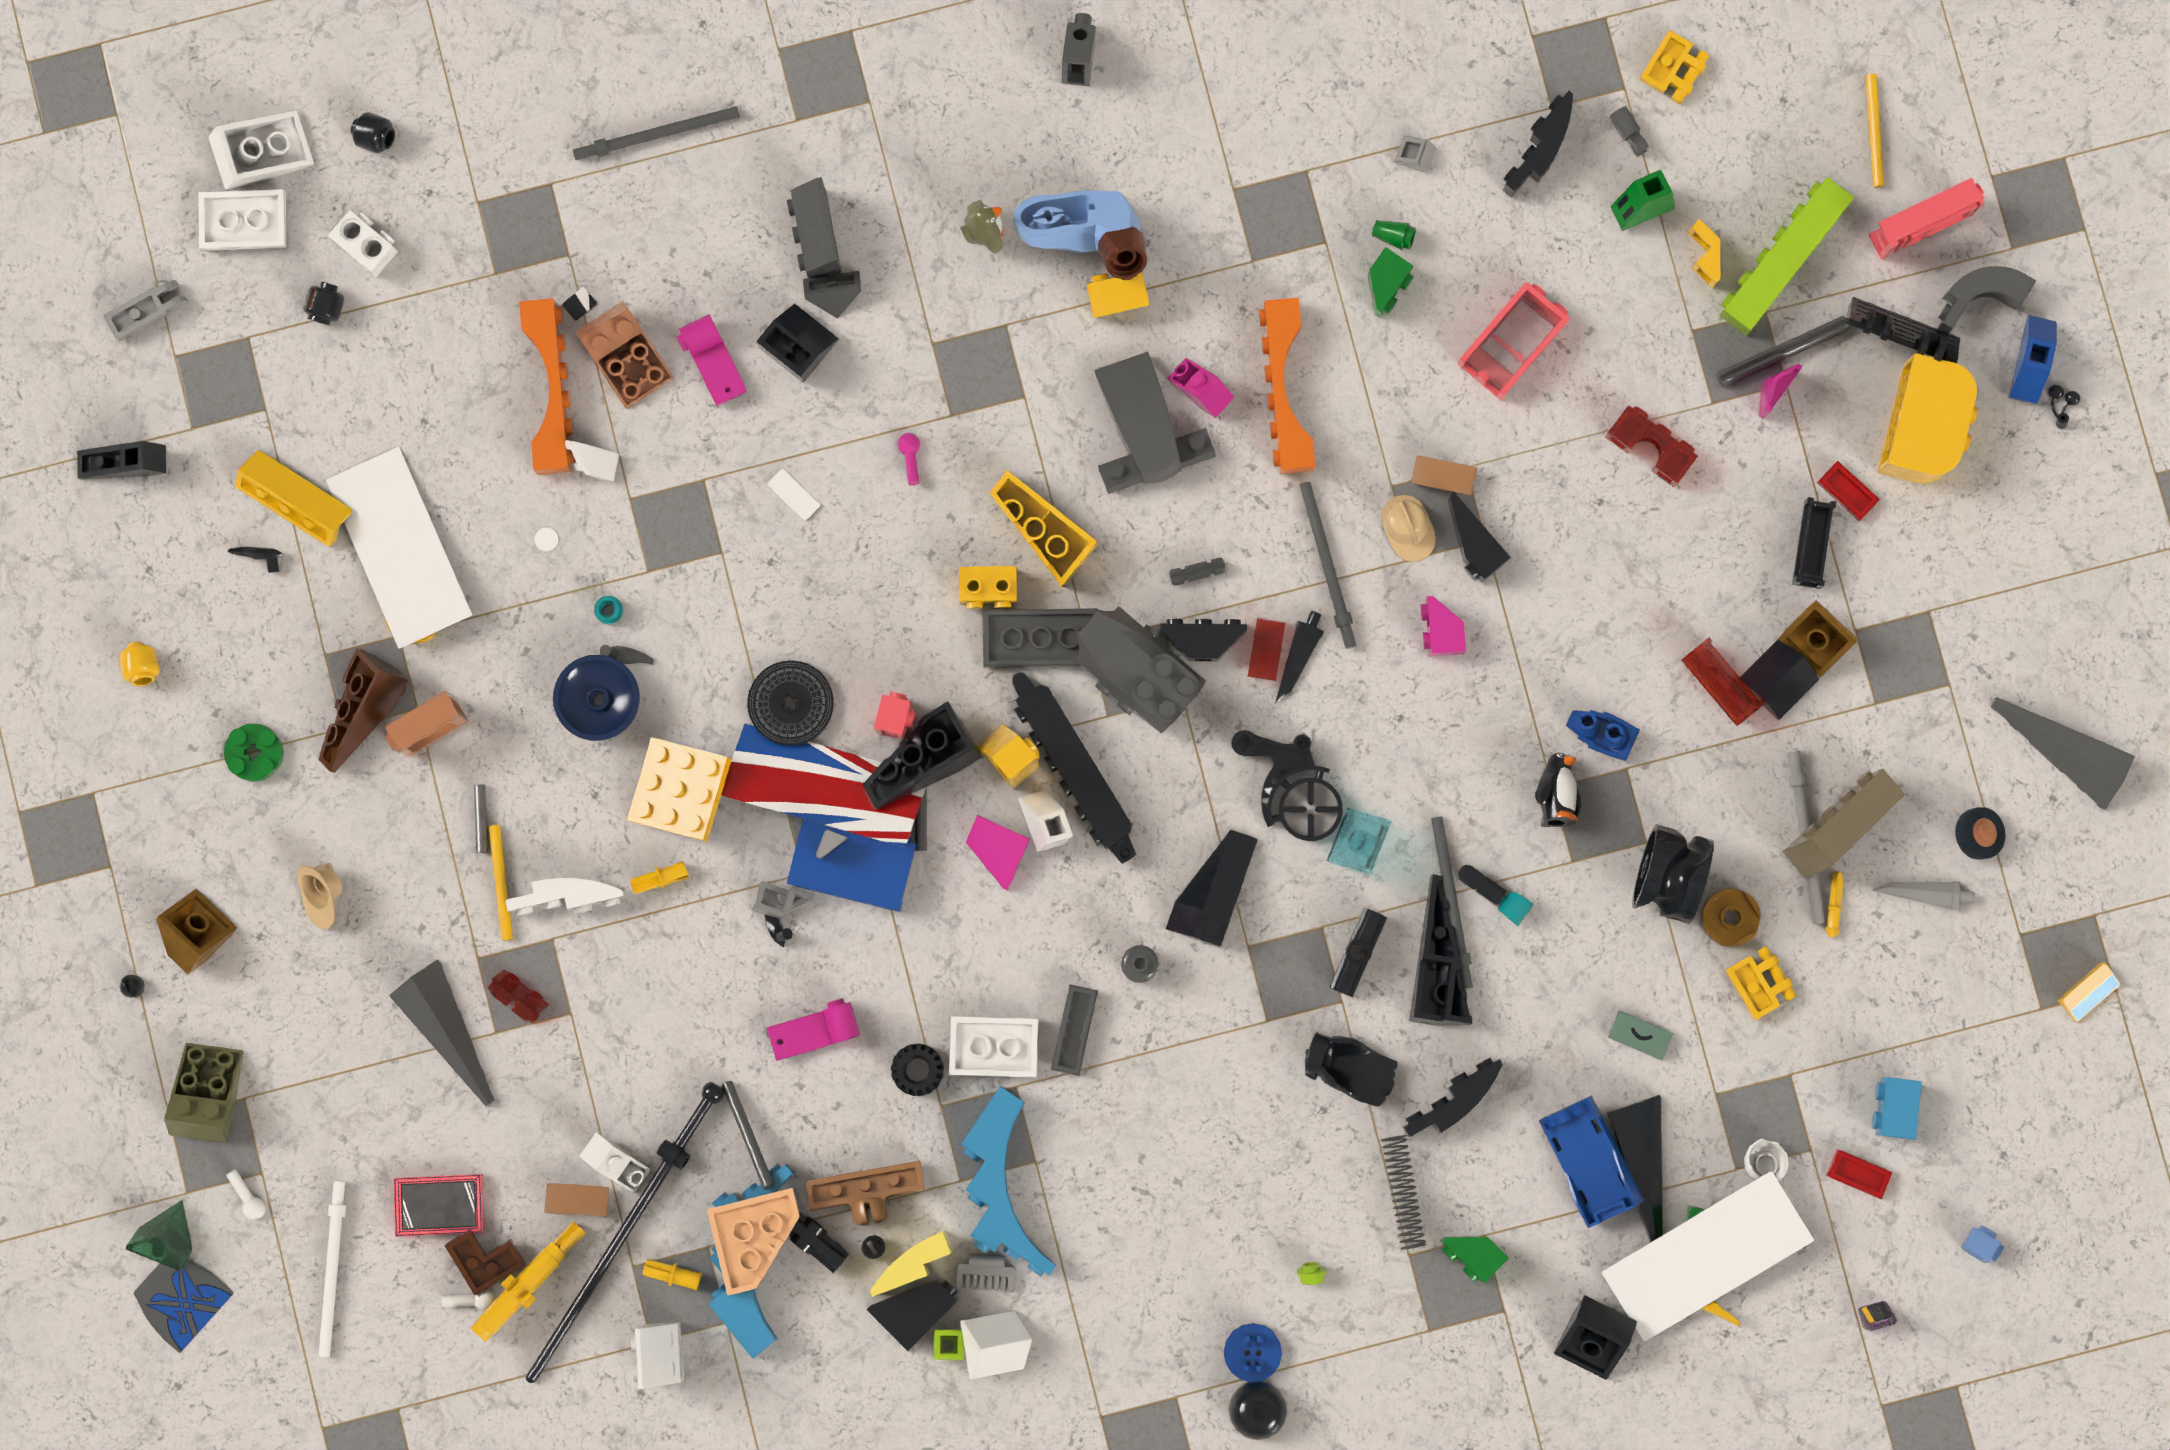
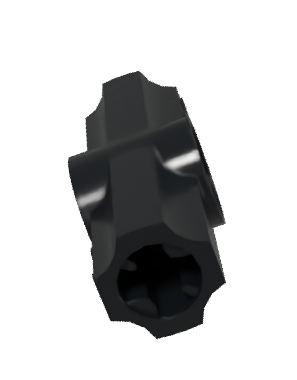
[1329,907,1387,998]
[789,1211,850,1273]

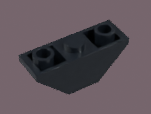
[1160,619,1247,662]

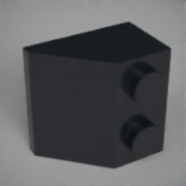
[1554,1295,1637,1380]

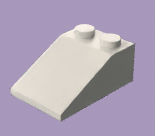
[208,110,314,190]

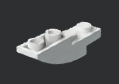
[505,878,627,916]

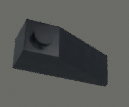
[77,441,166,480]
[1448,492,1511,583]

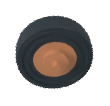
[1955,807,2006,860]

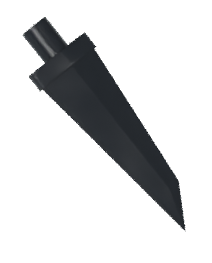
[1275,611,1324,704]

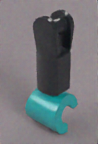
[1458,865,1533,926]

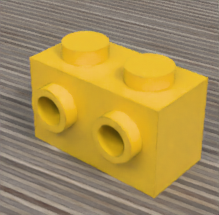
[1086,271,1150,318]
[959,566,1018,609]

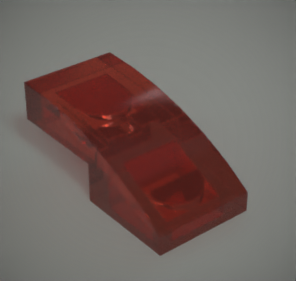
[1248,617,1285,681]

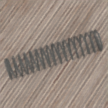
[1381,1135,1426,1250]

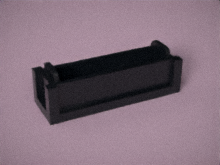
[1792,497,1837,589]

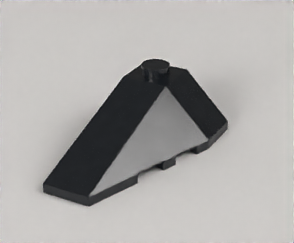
[862,701,983,810]
[1166,830,1258,948]

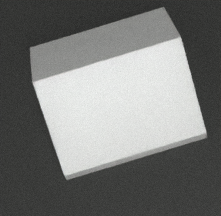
[960,1311,1032,1379]

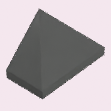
[803,271,861,319]

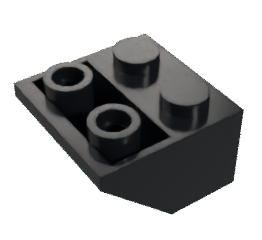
[756,303,839,383]

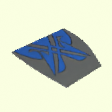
[134,1253,233,1353]

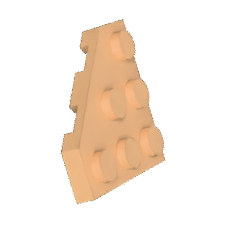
[707,1188,800,1296]

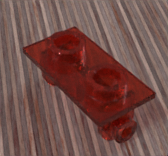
[488,970,549,1024]

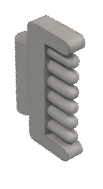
[956,1254,1016,1292]

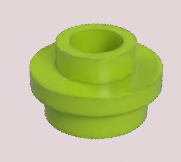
[1297,1262,1326,1285]

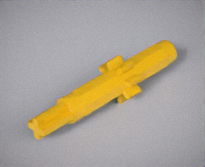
[470,1221,586,1342]

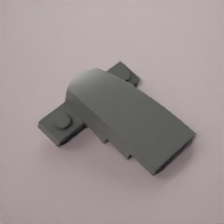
[1094,352,1216,494]

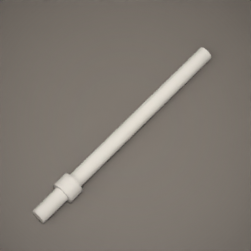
[318,1181,346,1358]

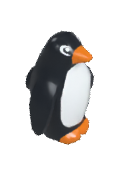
[1535,752,1581,827]

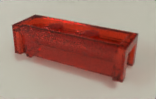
[1681,637,1765,726]

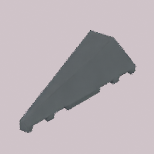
[1991,697,2135,810]
[389,960,495,1107]

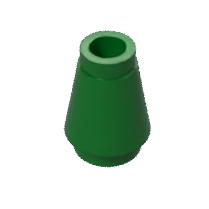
[1372,220,1416,250]

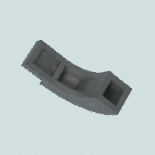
[1938,266,2036,333]

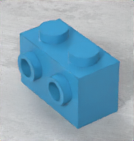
[1872,1077,1922,1140]

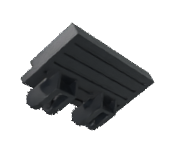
[1846,297,1960,363]

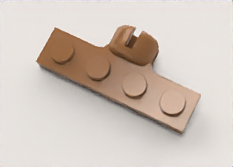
[805,1160,925,1226]

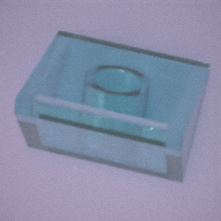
[1326,807,1392,878]

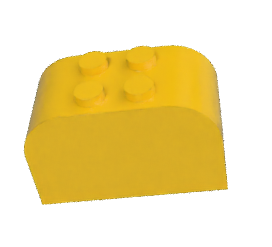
[1877,353,1978,484]

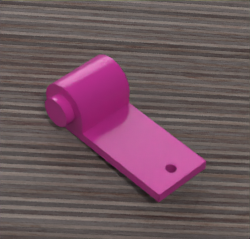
[676,314,747,406]
[767,998,861,1061]

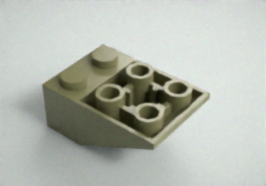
[164,1043,243,1143]

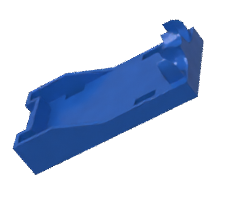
[1539,1095,1644,1228]

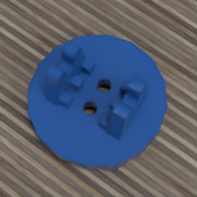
[1223,1323,1282,1382]

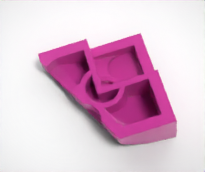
[966,815,1030,891]

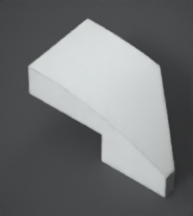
[565,440,619,482]

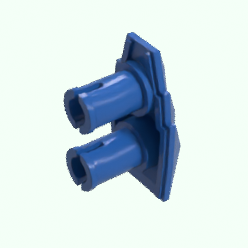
[1566,710,1640,761]

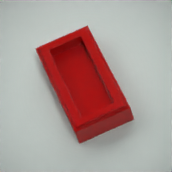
[1817,461,1880,521]
[1826,1149,1893,1199]

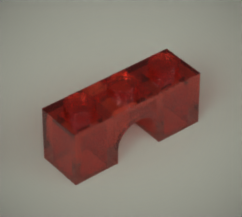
[1605,405,1698,487]

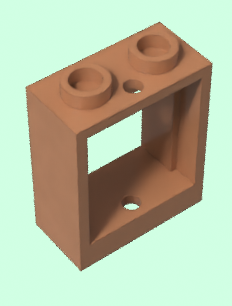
[385,691,468,757]

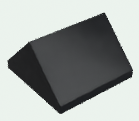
[1737,639,1819,721]

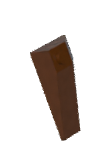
[318,648,408,773]

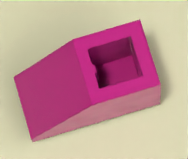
[1167,358,1234,418]
[1420,596,1466,657]

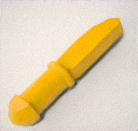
[1825,871,1843,938]

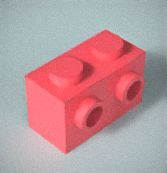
[874,691,917,740]

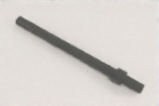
[573,106,740,160]
[1299,482,1357,649]
[1431,816,1473,989]

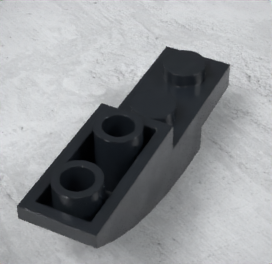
[1503,91,1573,197]
[1402,1057,1503,1137]

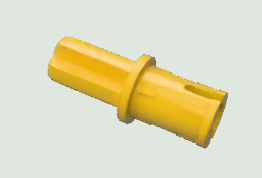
[630,861,689,894]
[643,1259,702,1291]

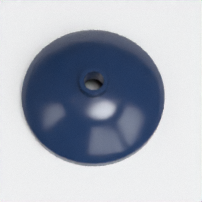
[553,655,640,741]

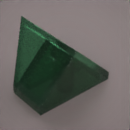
[125,1200,192,1271]

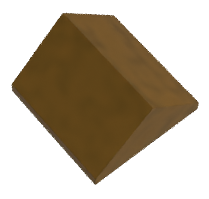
[1778,600,1859,678]

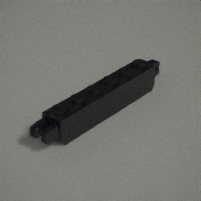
[1012,672,1136,864]

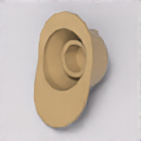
[1381,495,1436,562]
[296,863,342,929]

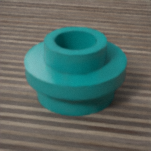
[594,596,623,625]

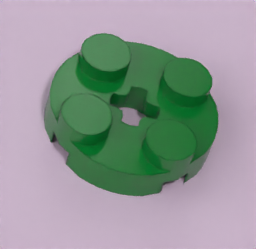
[224,724,284,782]

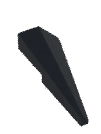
[1409,874,1472,1026]
[1607,1095,1663,1243]

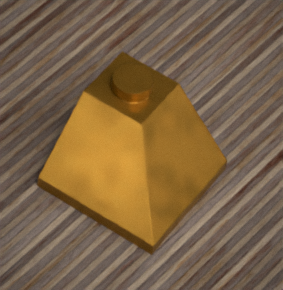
[156,889,237,975]

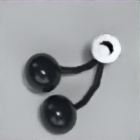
[2048,385,2080,429]

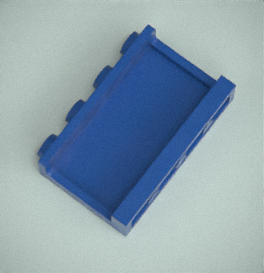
[787,819,917,913]

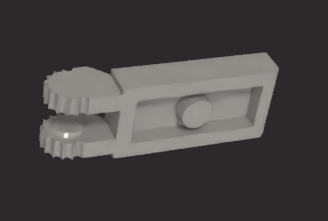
[103,280,188,342]

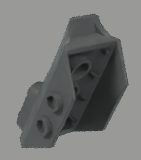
[1074,606,1206,734]

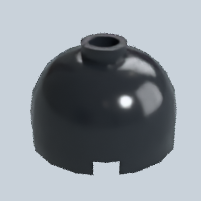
[1228,1381,1287,1440]

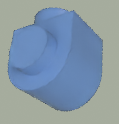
[1961,1225,2004,1263]

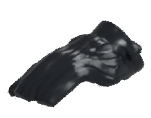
[1305,1032,1398,1107]

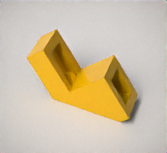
[1688,219,1721,288]

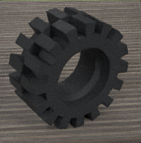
[891,1043,944,1096]

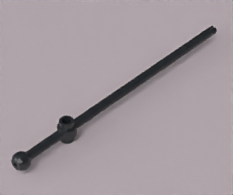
[526,1082,724,1383]

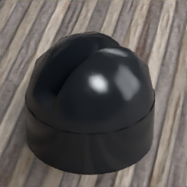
[119,975,145,998]
[861,1235,885,1260]

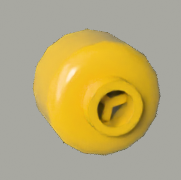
[119,642,160,687]

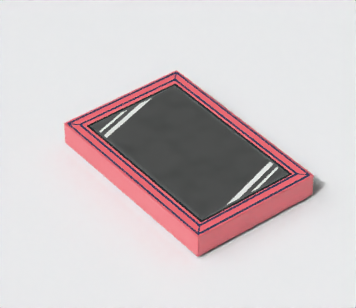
[394,1174,484,1237]

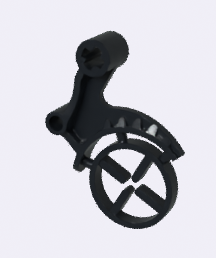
[1231,730,1343,841]

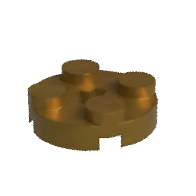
[1701,889,1761,946]

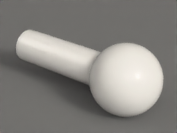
[226,1169,266,1220]
[441,1288,497,1312]

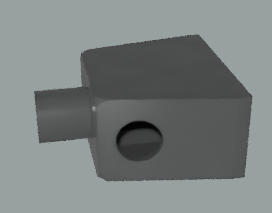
[1062,13,1096,87]

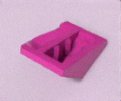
[1759,364,1802,419]

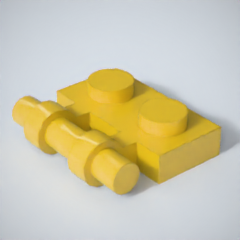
[1639,30,1710,104]
[1724,946,1797,1020]

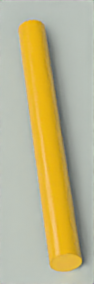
[1865,74,1885,188]
[488,825,513,941]

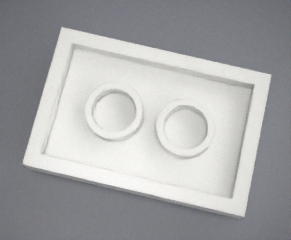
[198,189,287,251]
[949,1017,1038,1077]

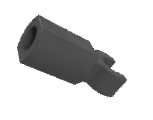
[1609,106,1649,157]

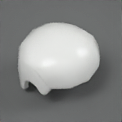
[1744,1138,1789,1181]

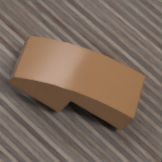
[1411,455,1478,496]
[544,1183,609,1218]

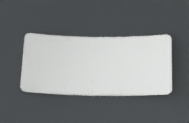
[767,469,820,521]

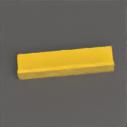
[235,450,352,548]

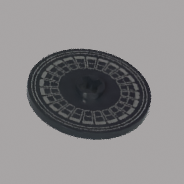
[747,660,834,746]

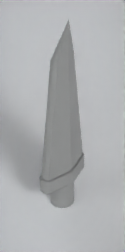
[1872,881,1975,910]

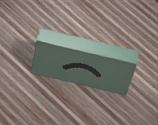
[1607,1011,1673,1060]

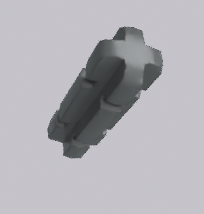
[1169,558,1226,585]

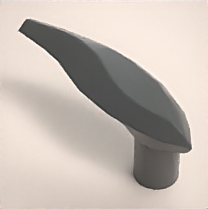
[600,645,654,665]

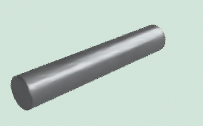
[474,784,488,853]

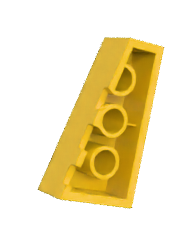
[989,470,1100,588]
[977,724,1040,790]

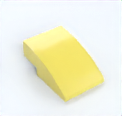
[870,1230,953,1297]

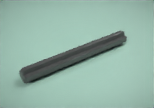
[1717,316,1850,387]

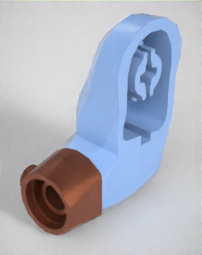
[1014,190,1147,280]

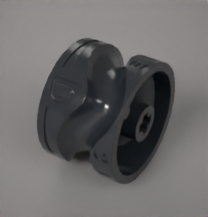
[1632,824,1714,924]

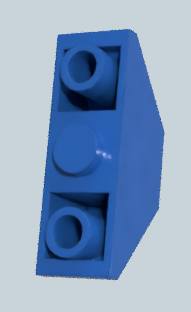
[2008,315,2057,405]

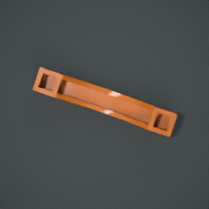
[1259,297,1315,474]
[519,298,576,475]

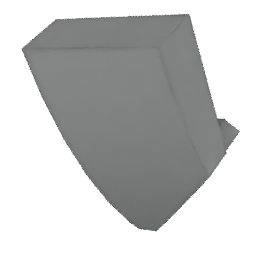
[752,881,815,918]

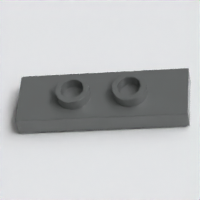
[1051,984,1098,1076]

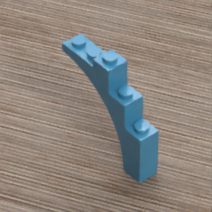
[961,1086,1056,1277]
[709,1164,794,1359]

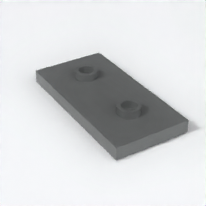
[983,608,1098,668]

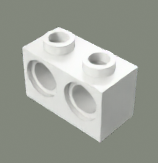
[327,210,398,278]

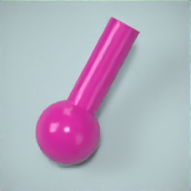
[897,433,920,486]

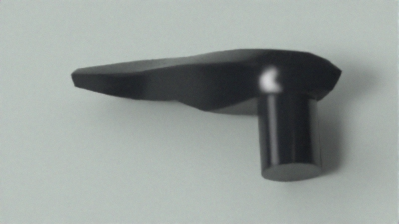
[228,547,282,573]
[764,915,793,947]

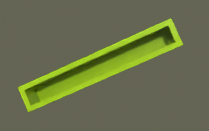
[1719,177,1855,336]

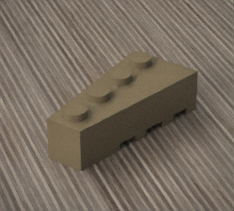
[1782,768,1905,878]

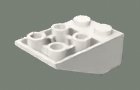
[631,1322,684,1389]

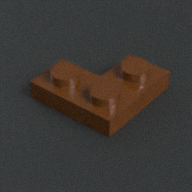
[445,1229,526,1295]

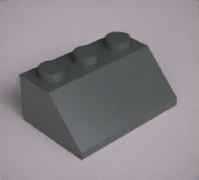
[787,177,842,278]

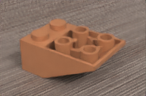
[576,301,674,409]

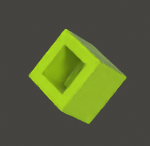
[933,1330,964,1361]

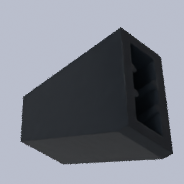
[867,1279,959,1351]

